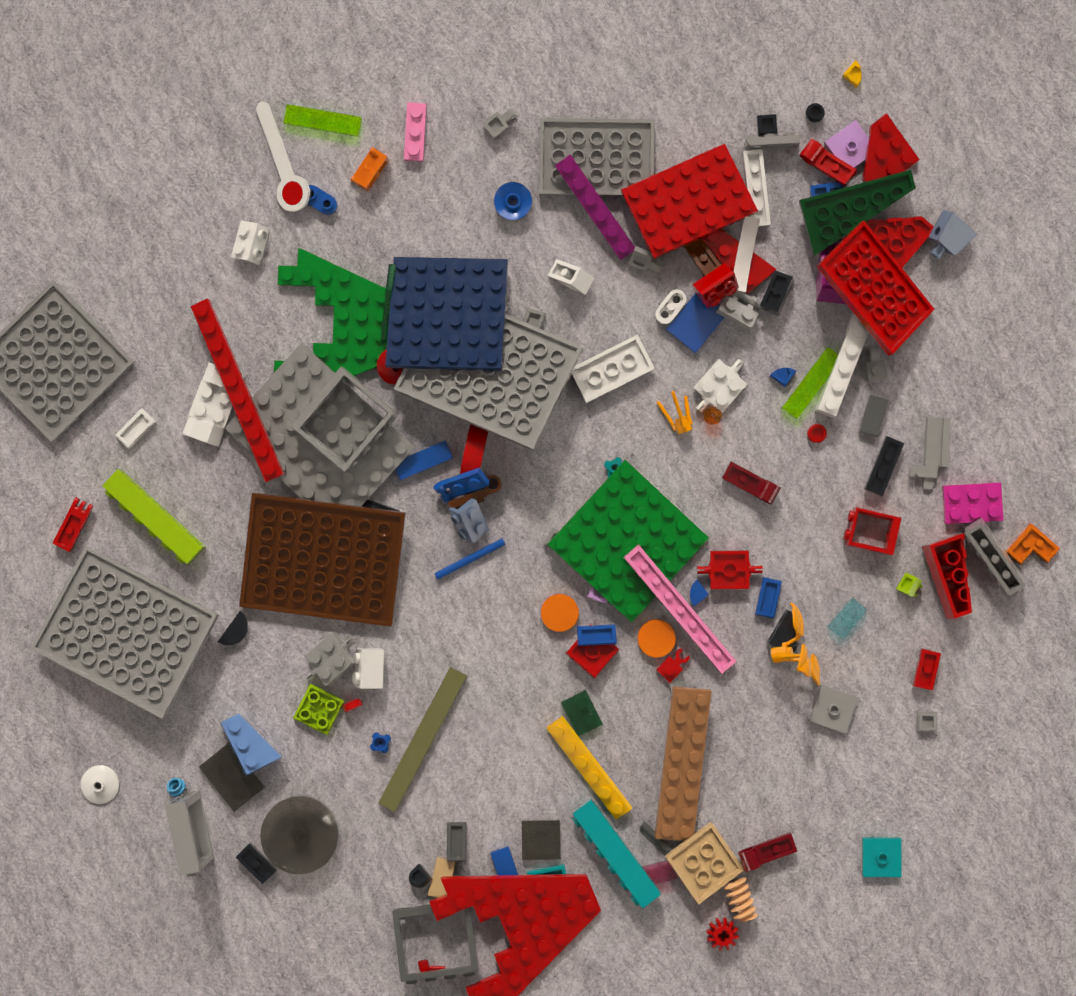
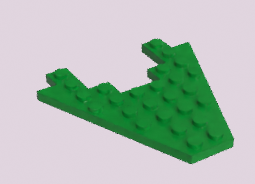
[274,248,391,381]

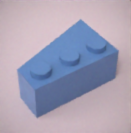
[220,714,282,776]

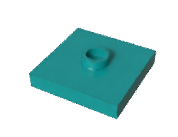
[862,837,902,877]

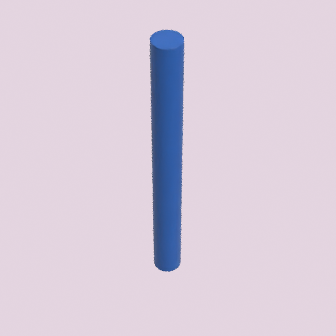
[435,538,506,580]

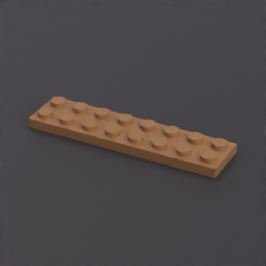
[654,686,712,841]

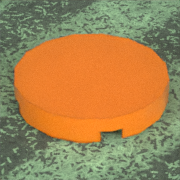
[541,594,579,632]
[637,619,676,658]

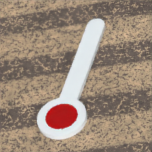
[256,102,310,212]

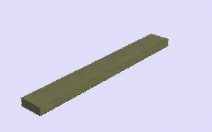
[378,667,467,812]

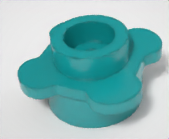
[604,457,622,477]

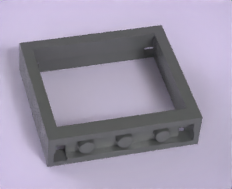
[392,904,479,984]

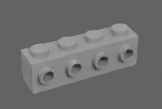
[965,518,1026,596]

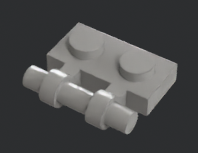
[716,291,762,331]

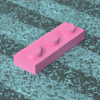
[404,102,427,162]

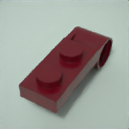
[721,461,781,505]
[738,832,798,872]

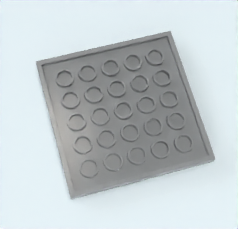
[0,280,135,443]

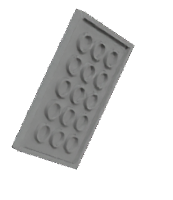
[539,118,655,196]

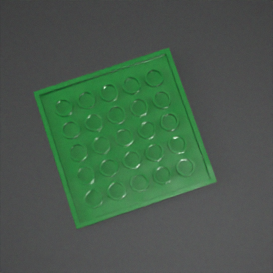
[547,460,709,623]

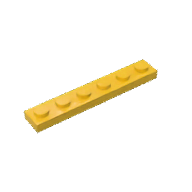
[546,716,632,820]

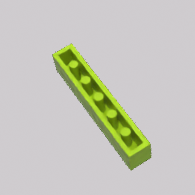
[102,469,206,564]

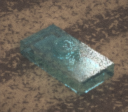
[827,597,867,639]

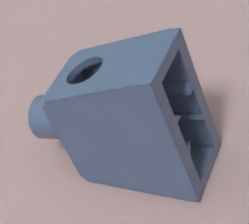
[929,210,977,259]

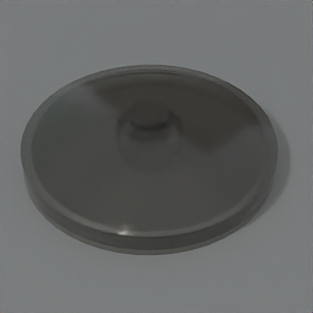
[260,796,339,874]

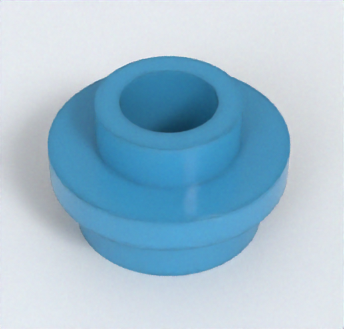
[167,778,186,797]

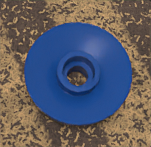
[494,182,532,220]

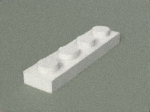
[742,149,771,227]

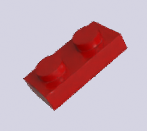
[912,648,941,691]

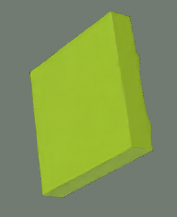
[293,683,345,735]

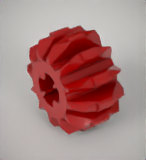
[706,917,739,951]

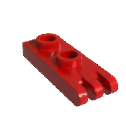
[52,497,94,552]

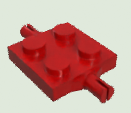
[697,550,763,589]

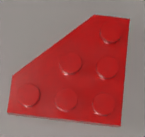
[862,113,920,182]
[866,216,934,268]

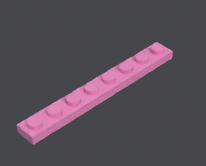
[623,545,736,674]

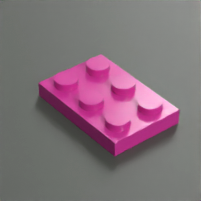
[942,482,1004,524]

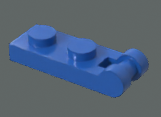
[433,468,489,503]

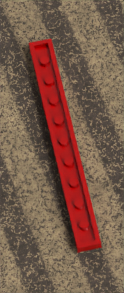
[190,298,285,482]

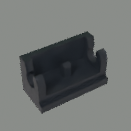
[760,270,794,316]

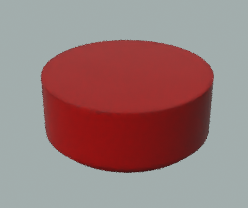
[807,424,827,443]
[342,698,363,713]

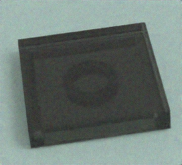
[522,820,561,860]

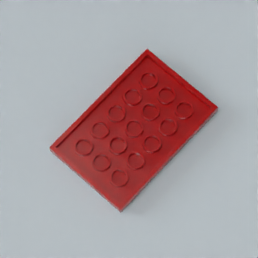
[621,143,758,259]
[816,221,935,356]

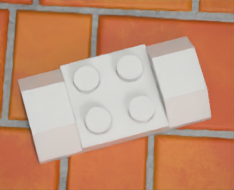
[182,362,245,447]

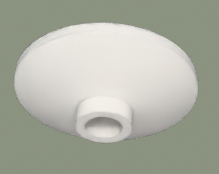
[81,765,120,804]

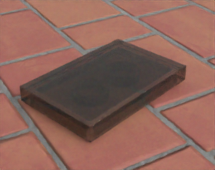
[199,743,265,812]

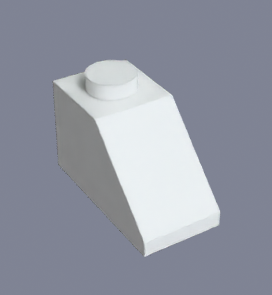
[548,259,595,295]

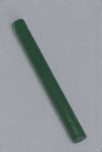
[380,264,396,341]

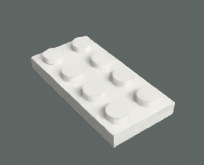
[571,335,655,403]

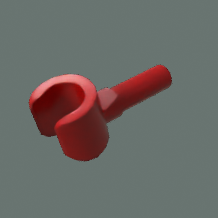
[418,960,445,972]

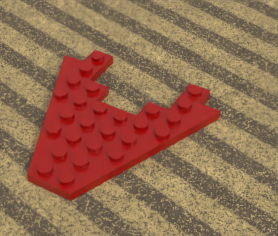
[429,874,601,996]

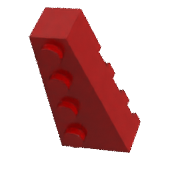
[922,533,972,619]

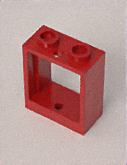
[843,507,902,555]

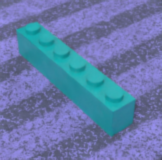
[572,798,661,909]

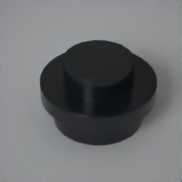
[805,103,825,123]

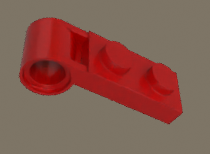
[799,139,857,187]

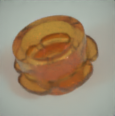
[703,406,722,425]

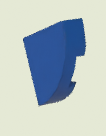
[770,368,796,387]
[690,579,709,606]

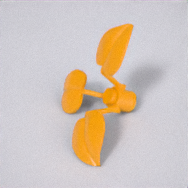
[771,603,820,686]

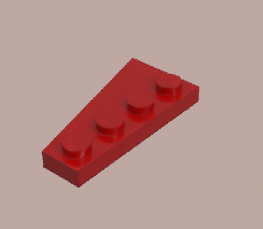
[702,229,777,294]

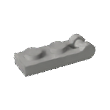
[744,133,801,149]

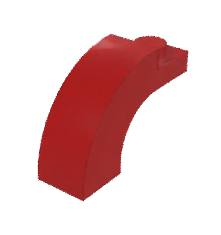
[460,424,488,474]

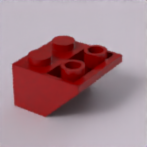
[692,263,739,309]

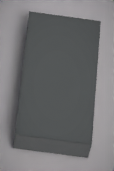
[859,395,889,437]
[447,822,467,862]

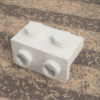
[231,221,270,265]

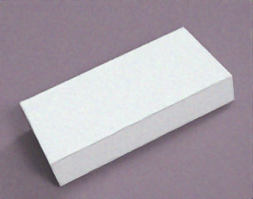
[115,408,156,449]

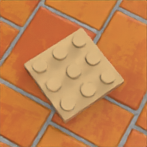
[664,822,744,905]

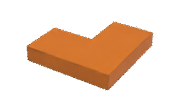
[1006,523,1060,565]

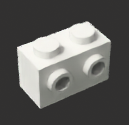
[352,648,384,689]

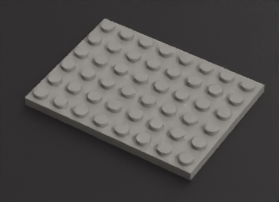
[394,314,583,451]
[225,343,415,506]
[30,546,219,719]

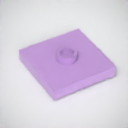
[824,120,869,168]

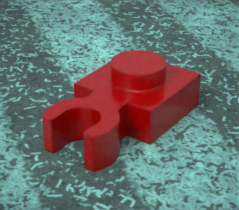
[656,648,690,683]

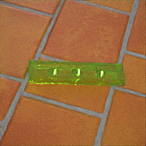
[283,104,362,137]
[782,346,838,419]

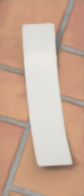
[734,216,760,292]

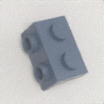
[449,498,490,543]

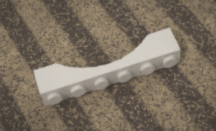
[815,313,869,418]

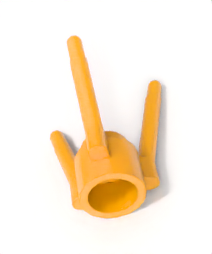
[657,391,693,435]

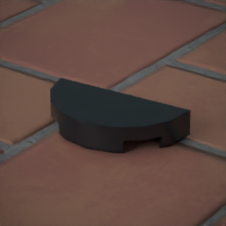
[218,611,248,645]

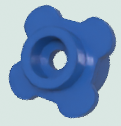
[370,732,391,753]

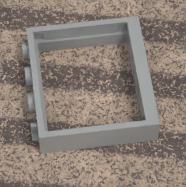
[291,367,397,472]
[165,790,214,877]

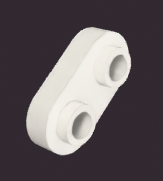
[655,289,686,325]

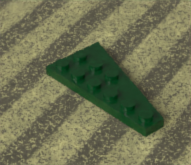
[799,170,916,257]

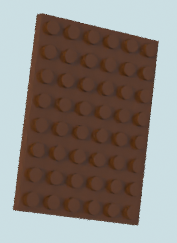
[239,492,406,627]

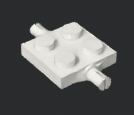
[693,359,747,413]

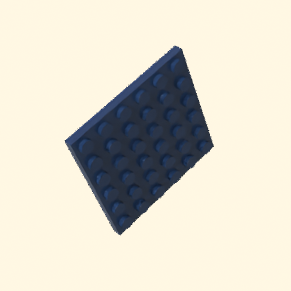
[385,257,508,371]

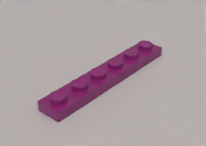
[555,154,635,260]

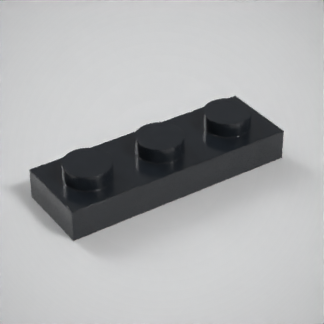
[864,436,904,497]

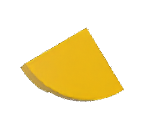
[842,60,862,88]

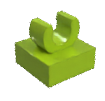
[896,572,923,597]

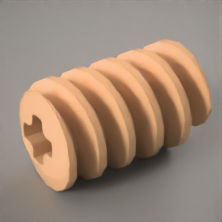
[724,877,758,921]

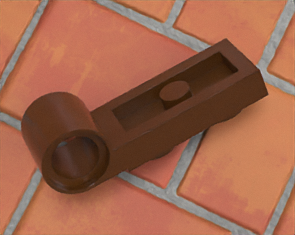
[683,238,721,276]
[448,475,502,510]

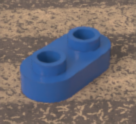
[307,185,338,215]

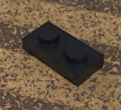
[236,842,277,885]

